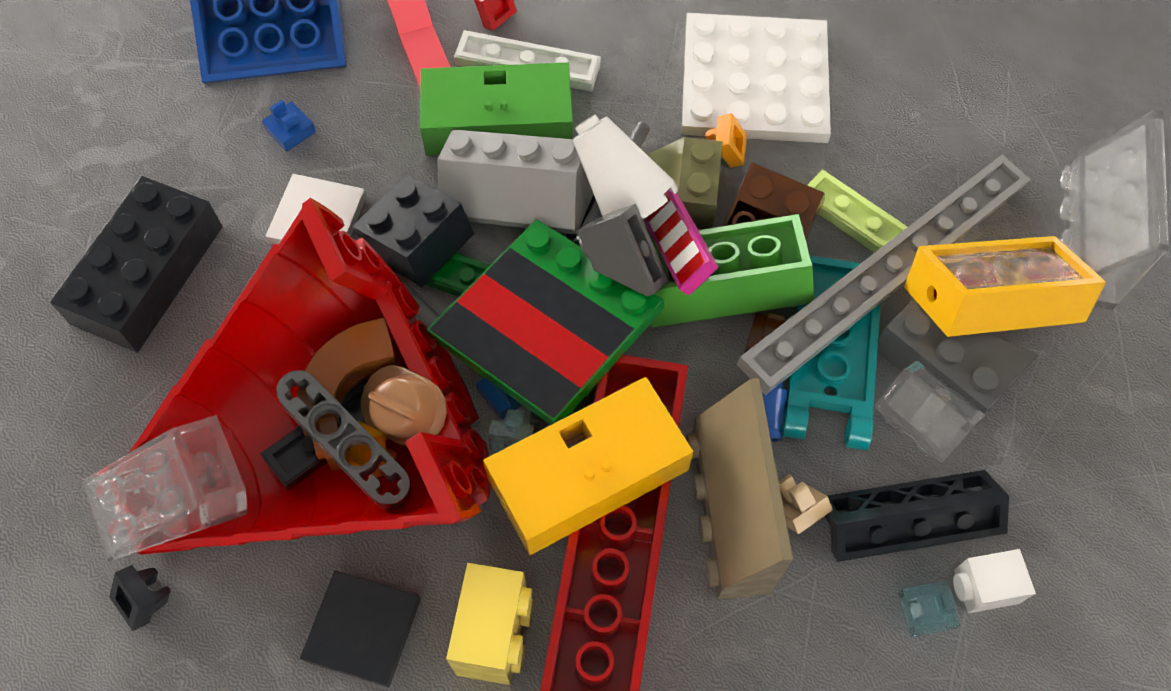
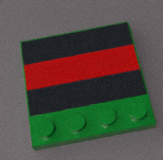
[426,219,664,425]

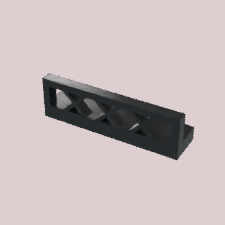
[825,470,1009,562]

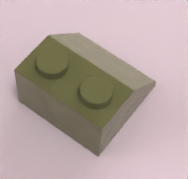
[643,137,723,230]

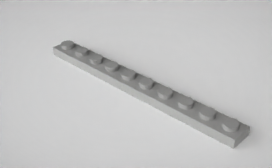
[736,154,1031,395]

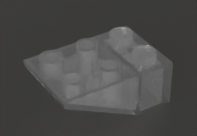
[82,415,247,562]

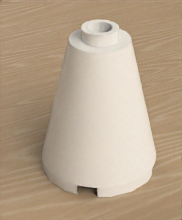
[573,114,678,220]

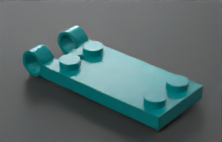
[781,255,881,451]

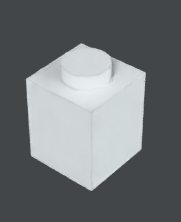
[953,549,1036,613]

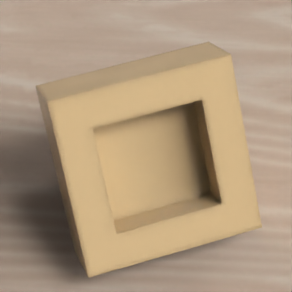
[779,474,833,534]

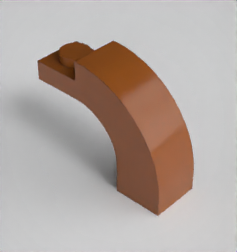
[297,318,396,472]

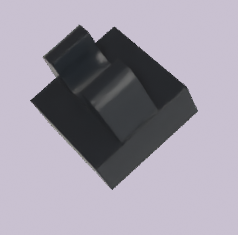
[109,565,171,631]

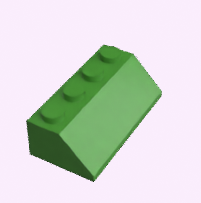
[651,214,814,328]

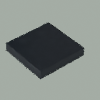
[300,570,421,688]

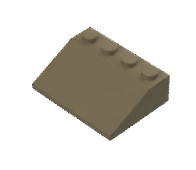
[686,378,793,600]

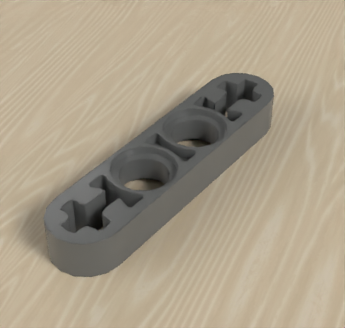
[276,370,411,510]

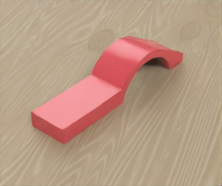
[387,0,450,90]

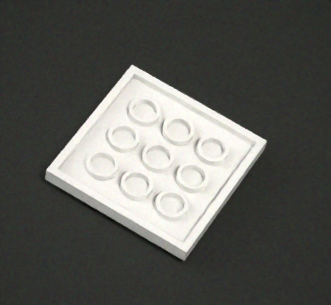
[681,13,831,143]

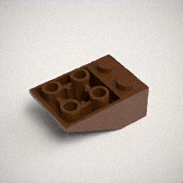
[723,162,825,240]

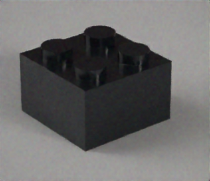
[352,174,474,287]

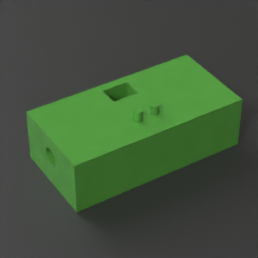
[420,62,573,156]

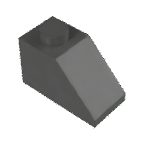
[577,204,668,296]

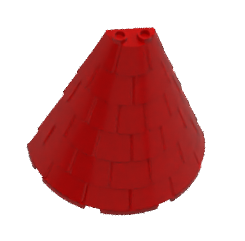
[110,198,491,555]

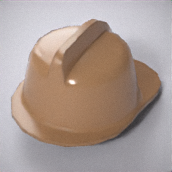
[361,365,447,446]

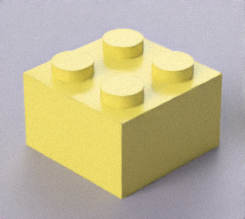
[446,563,534,685]

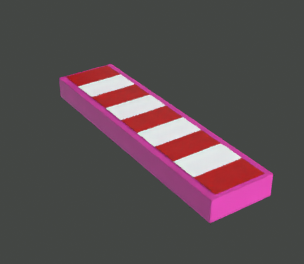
[644,190,719,296]

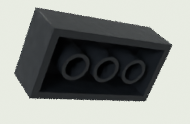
[50,176,223,353]

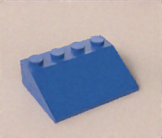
[190,0,347,83]

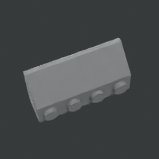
[437,129,593,234]

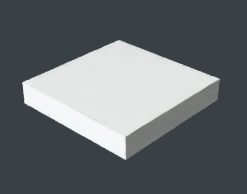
[265,174,367,244]

